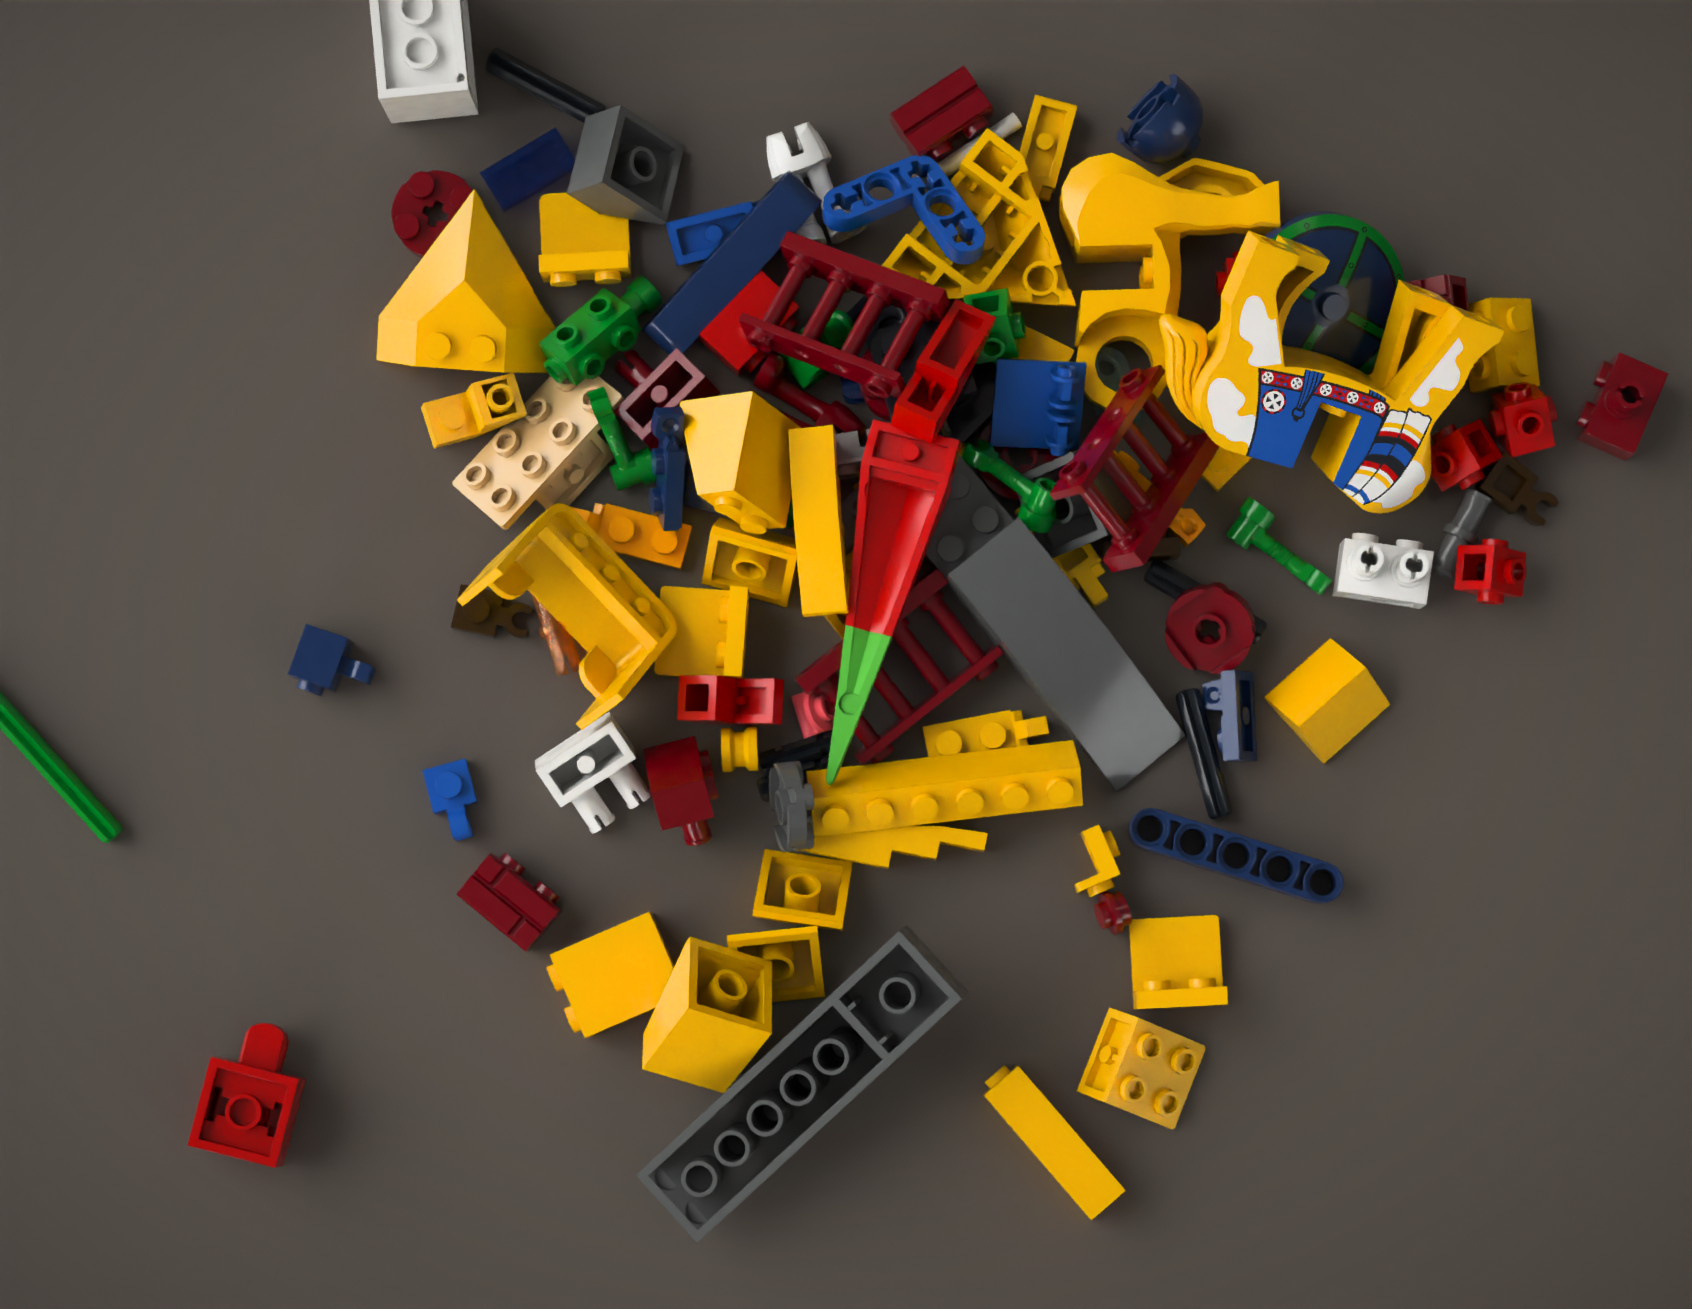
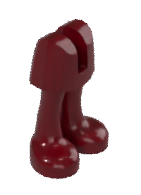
[748,351,868,443]

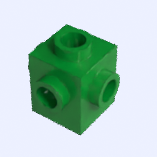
[964,288,1026,365]

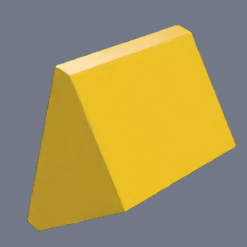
[701,517,798,608]
[1264,638,1390,764]
[752,849,853,931]
[727,926,825,1002]

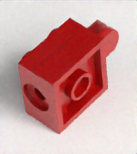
[187,1023,306,1168]

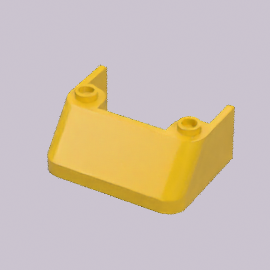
[457,503,677,730]

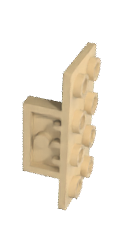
[452,376,625,530]

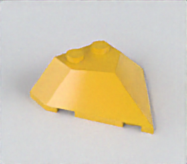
[882,128,1076,307]
[377,189,556,373]

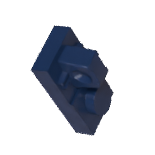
[1202,670,1258,763]

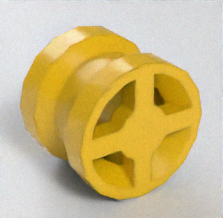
[721,726,759,772]

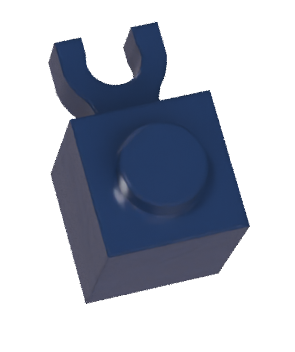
[288,624,376,696]

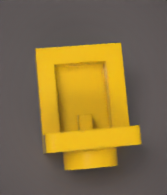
[1074,824,1120,897]

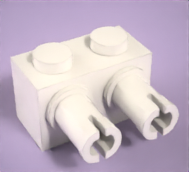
[1332,533,1434,609]
[535,711,652,834]

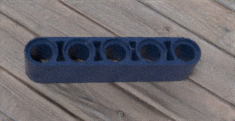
[642,170,822,355]
[1127,808,1344,904]

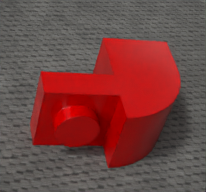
[677,675,784,726]

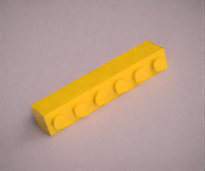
[806,740,1083,837]

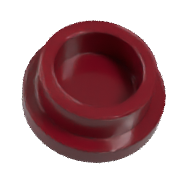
[1094,890,1132,935]

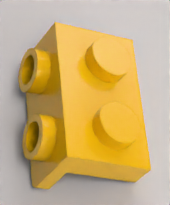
[1468,297,1540,393]

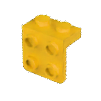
[538,193,632,287]

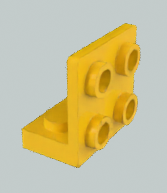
[654,586,750,678]
[1129,915,1228,1010]
[1077,1007,1206,1129]

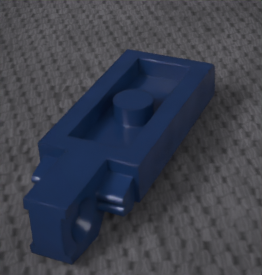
[649,406,686,531]

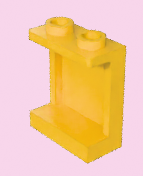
[546,912,675,1038]

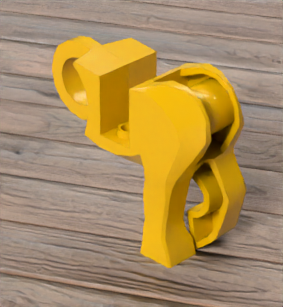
[1059,153,1280,410]

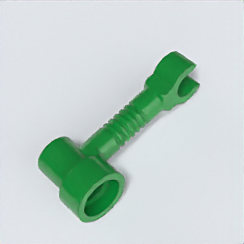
[587,386,657,491]
[961,439,1057,533]
[1225,496,1332,595]

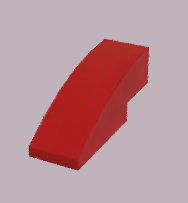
[891,299,996,444]

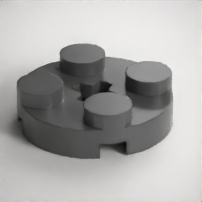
[769,761,814,852]

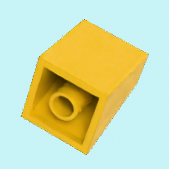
[680,391,801,534]
[642,936,772,1093]

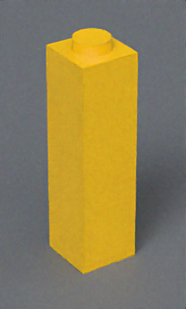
[983,1065,1126,1220]

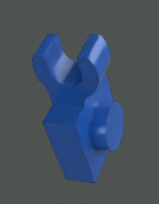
[422,758,478,841]

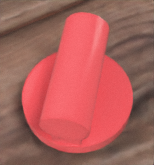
[791,689,835,739]

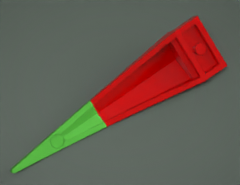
[826,419,962,785]

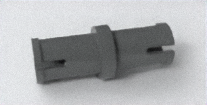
[1431,488,1493,581]

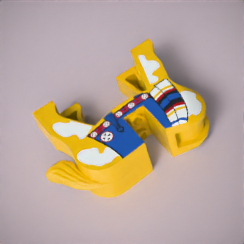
[1158,230,1504,514]

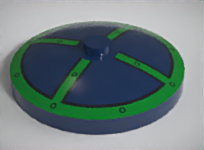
[1265,211,1405,374]

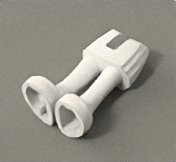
[767,122,867,245]

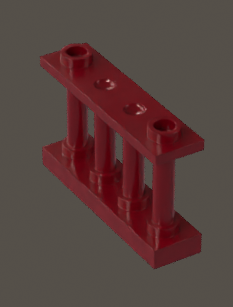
[738,231,951,398]
[1049,365,1220,573]
[793,568,1003,764]

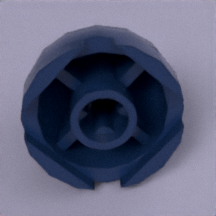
[1117,74,1203,164]

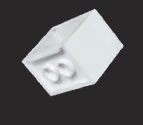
[369,0,479,123]

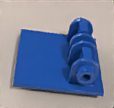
[990,358,1087,456]

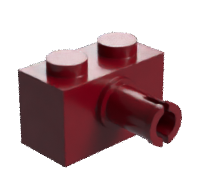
[614,348,720,449]
[1575,352,1669,461]
[643,736,719,846]

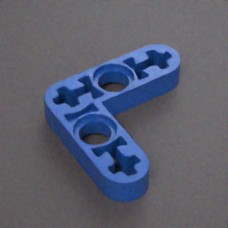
[822,155,985,265]

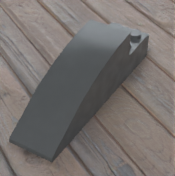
[924,455,1185,792]
[636,925,968,1243]

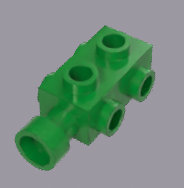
[538,275,662,386]

